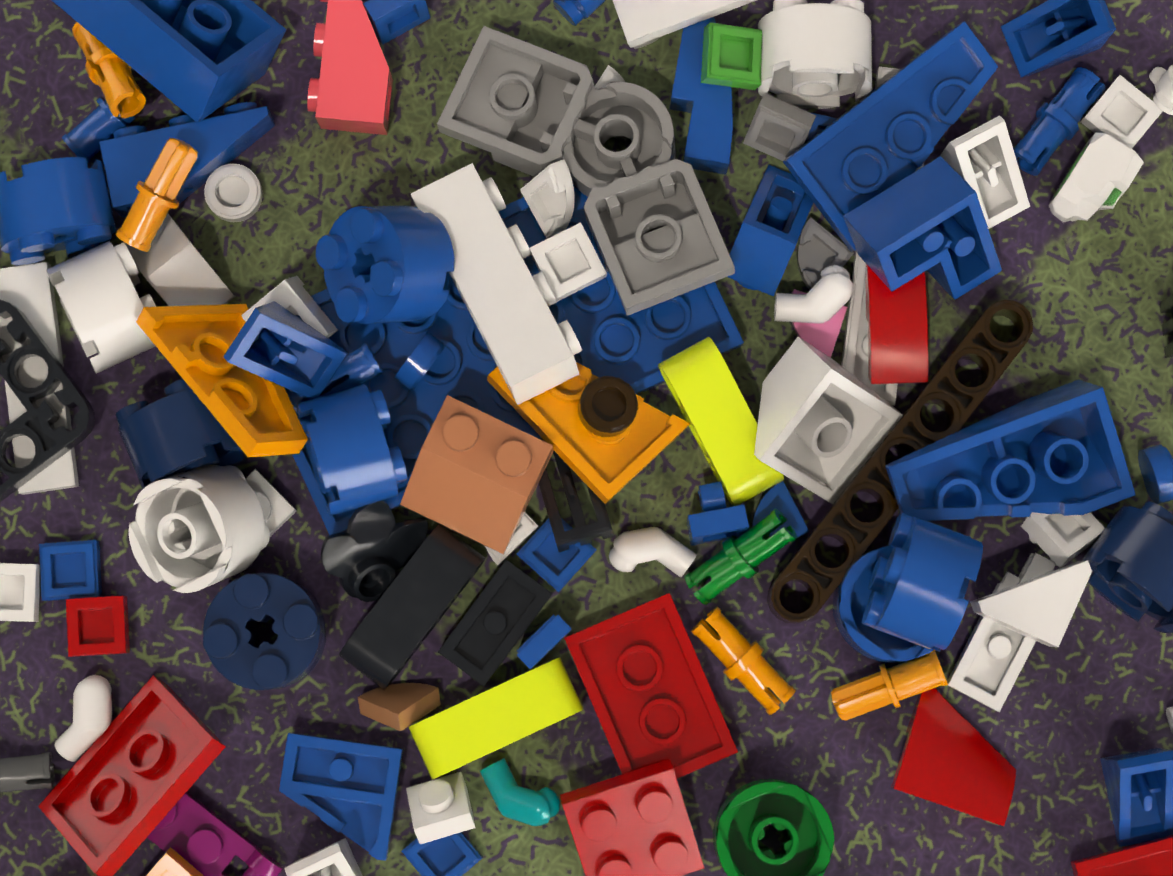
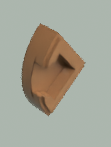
[358,683,441,731]

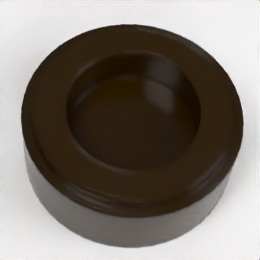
[578,376,638,437]

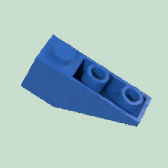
[99,102,275,217]

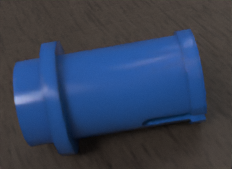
[62,96,136,164]

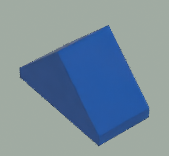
[1001,0,1116,78]
[223,301,347,399]
[1100,748,1173,847]

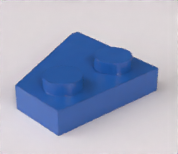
[279,732,404,861]

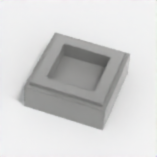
[743,93,816,161]

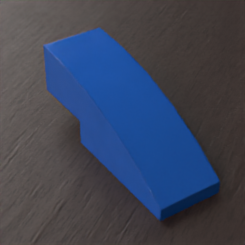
[669,17,733,175]

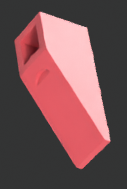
[307,0,393,135]

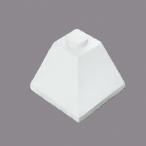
[754,337,903,504]

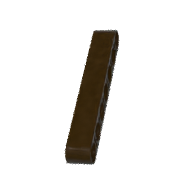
[767,300,1033,624]

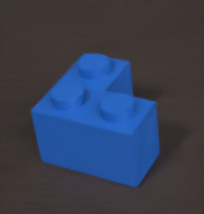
[843,156,1002,300]

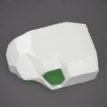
[1048,132,1144,223]

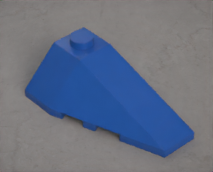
[885,380,1136,521]

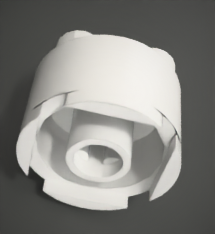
[758,0,872,109]
[46,241,156,374]
[129,464,270,593]

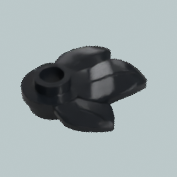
[321,500,428,602]

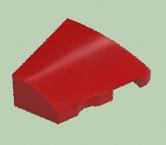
[891,688,1016,826]

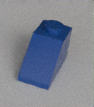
[727,164,813,297]

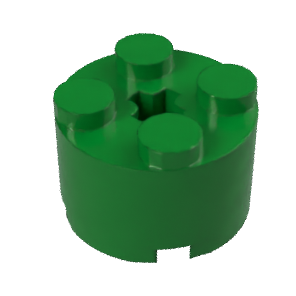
[713,779,834,876]

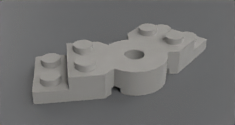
[437,26,735,316]

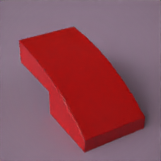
[866,264,928,384]

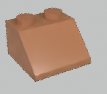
[400,395,554,555]

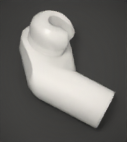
[774,265,853,324]
[609,527,697,577]
[54,675,112,762]

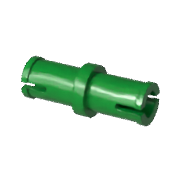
[684,509,797,605]

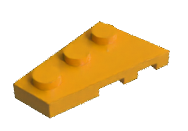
[136,304,308,457]
[487,362,690,504]

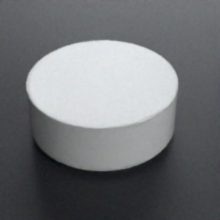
[204,164,263,222]

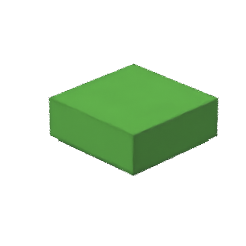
[701,22,762,90]

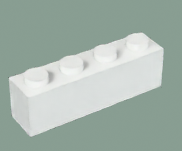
[411,163,582,405]

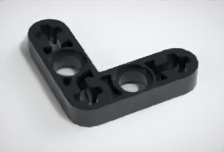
[0,300,95,502]

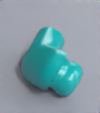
[480,758,560,826]

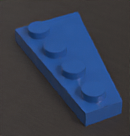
[783,21,998,252]

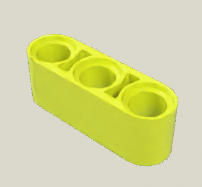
[658,337,784,506]
[408,657,584,780]

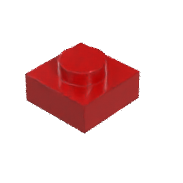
[66,595,130,657]

